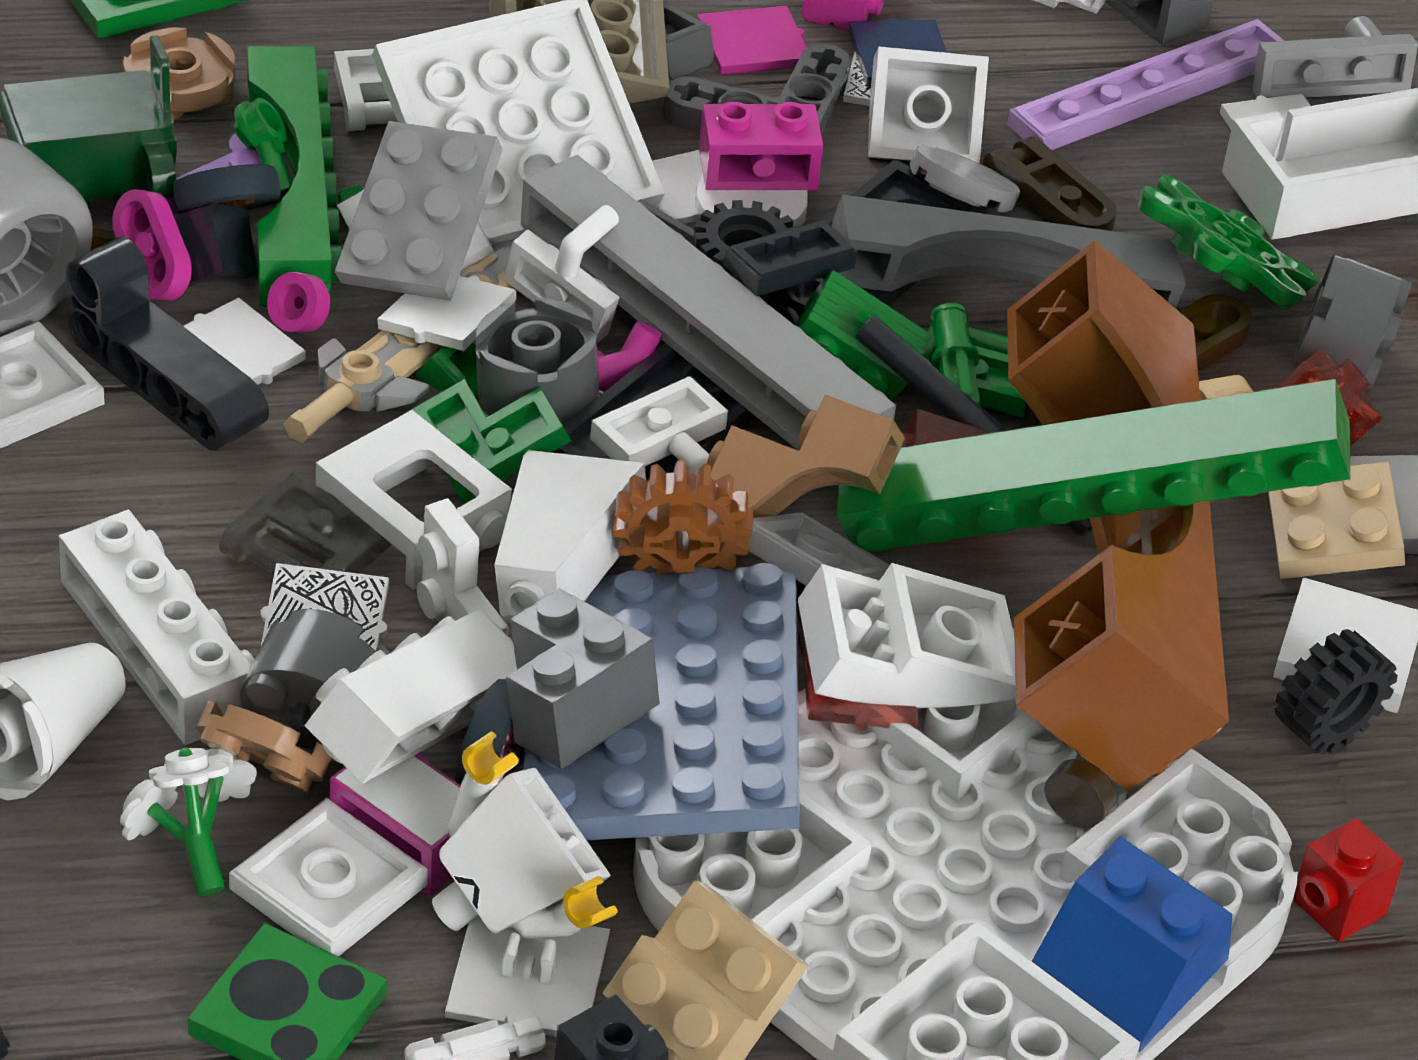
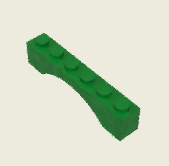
[247,46,342,307]

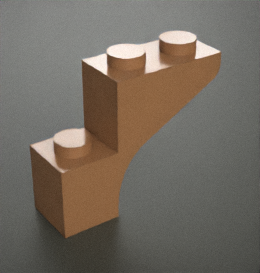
[707,394,905,518]

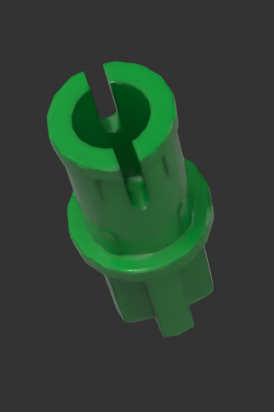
[930,303,980,405]

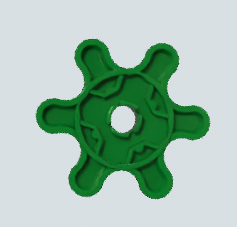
[1138,174,1320,309]

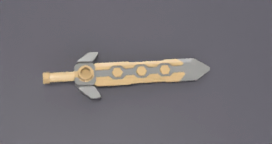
[284,239,518,444]

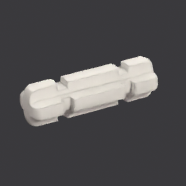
[404,1010,546,1060]

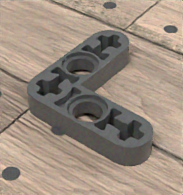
[663,44,850,136]

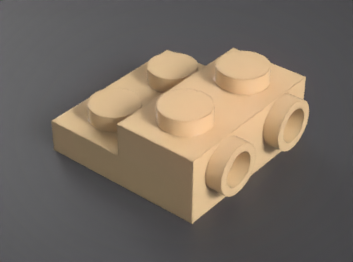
[602,880,809,1060]

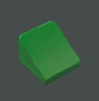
[414,339,478,399]

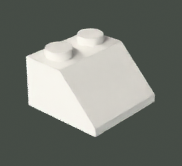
[868,47,989,163]

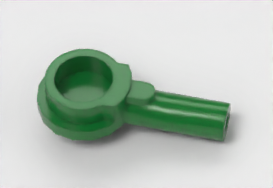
[234,98,292,202]

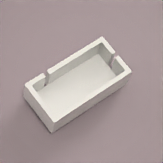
[1222,88,1418,240]

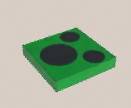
[188,923,387,1060]

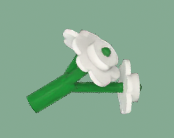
[120,748,257,897]

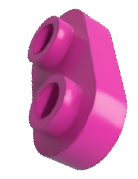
[112,189,192,301]

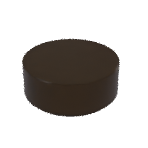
[1044,759,1116,828]

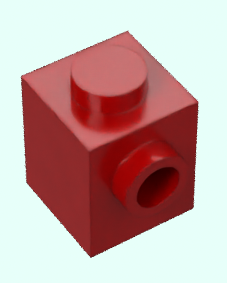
[1293,818,1404,943]

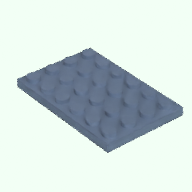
[523,563,800,840]

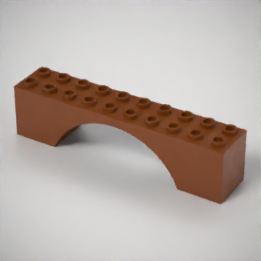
[1007,240,1229,792]

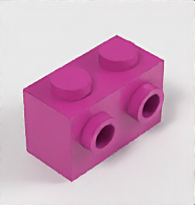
[699,102,823,191]

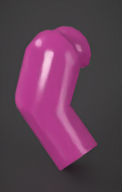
[598,321,663,392]

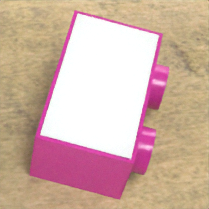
[330,753,460,896]

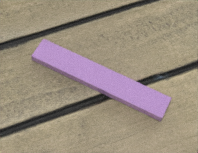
[1007,19,1284,150]

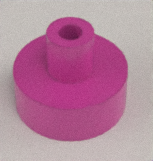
[267,272,330,334]

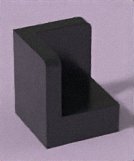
[174,203,258,287]

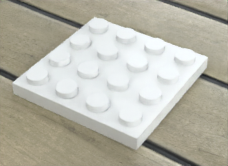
[372,0,665,246]

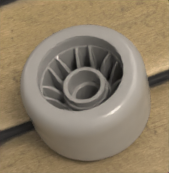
[0,138,93,336]

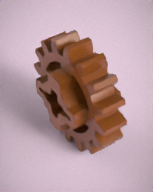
[612,461,753,575]

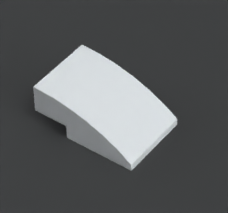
[798,563,1016,708]

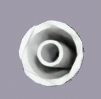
[0,643,126,801]

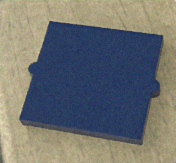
[848,18,947,86]

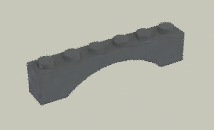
[831,194,1186,309]

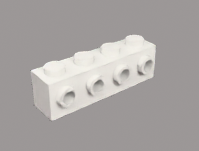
[59,509,254,745]
[305,609,517,784]

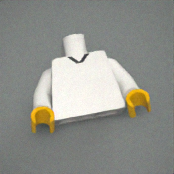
[432,731,618,938]

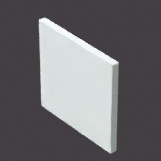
[445,915,610,1037]

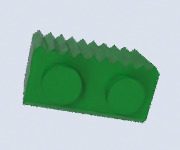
[796,270,933,401]

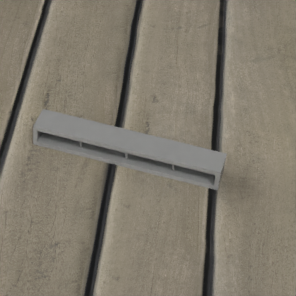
[521,155,896,451]

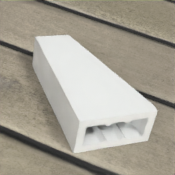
[494,450,646,623]

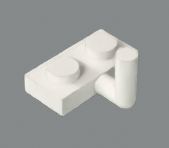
[503,205,620,343]
[590,376,728,473]

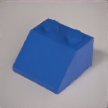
[1032,836,1233,1052]

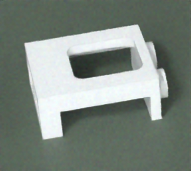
[315,410,512,590]

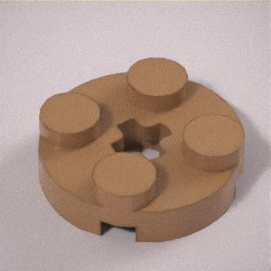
[123,27,235,119]
[196,701,332,794]

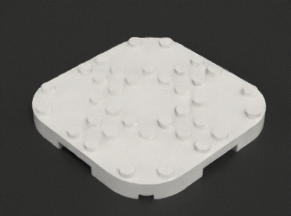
[633,628,1298,1060]

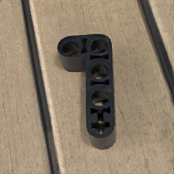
[66,236,269,450]

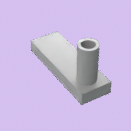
[1252,16,1418,98]

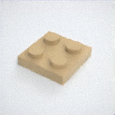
[1268,461,1405,579]

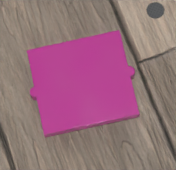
[697,6,807,75]

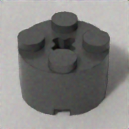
[1292,255,1412,392]
[475,299,599,426]
[240,609,390,765]

